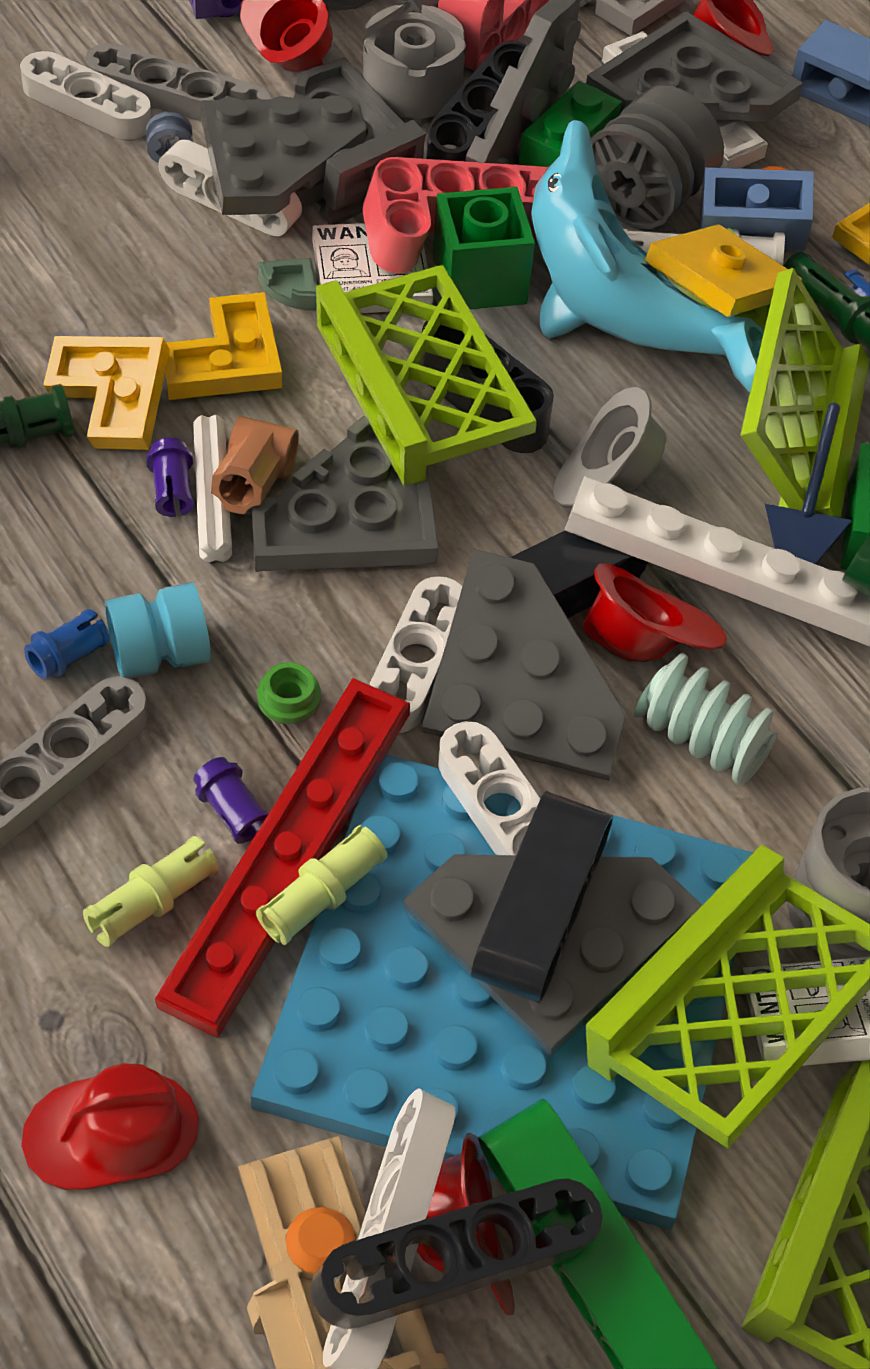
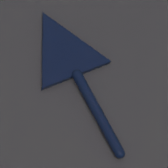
[764,403,853,565]

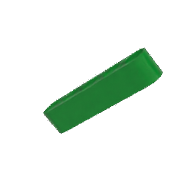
[478,1098,718,1369]

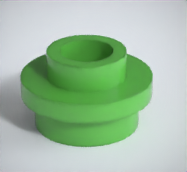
[257,662,321,724]

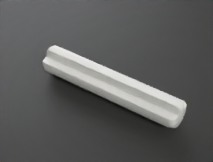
[193,414,232,563]

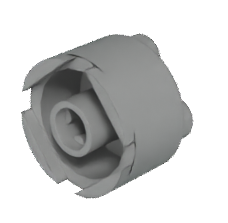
[363,5,466,126]

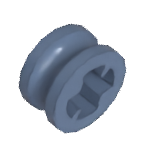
[146,112,194,163]

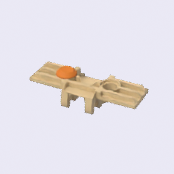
[238,1136,450,1369]

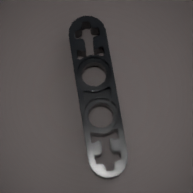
[310,1178,603,1329]

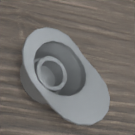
[553,387,667,506]

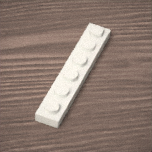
[565,476,870,646]

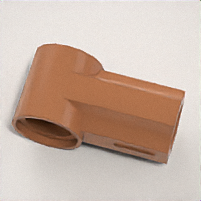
[211,416,299,515]

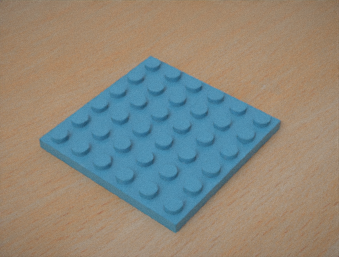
[251,754,754,1230]

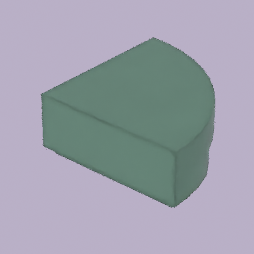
[258,258,317,310]

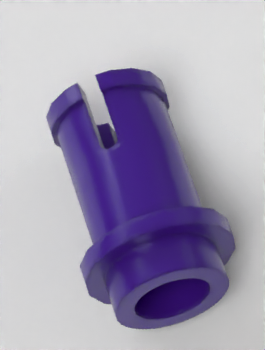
[146,437,194,517]
[193,757,268,844]

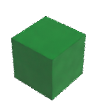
[432,187,535,309]

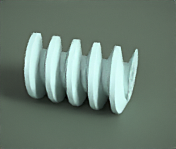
[634,653,778,786]

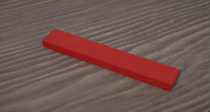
[155,678,410,1038]

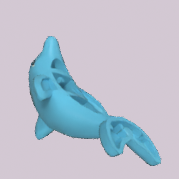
[531,120,764,393]

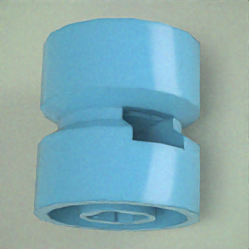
[104,582,211,679]

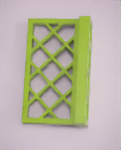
[316,265,536,487]
[740,268,870,518]
[585,844,870,1149]
[741,1060,870,1369]

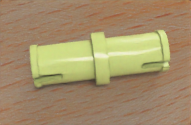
[256,825,388,945]
[83,836,218,947]

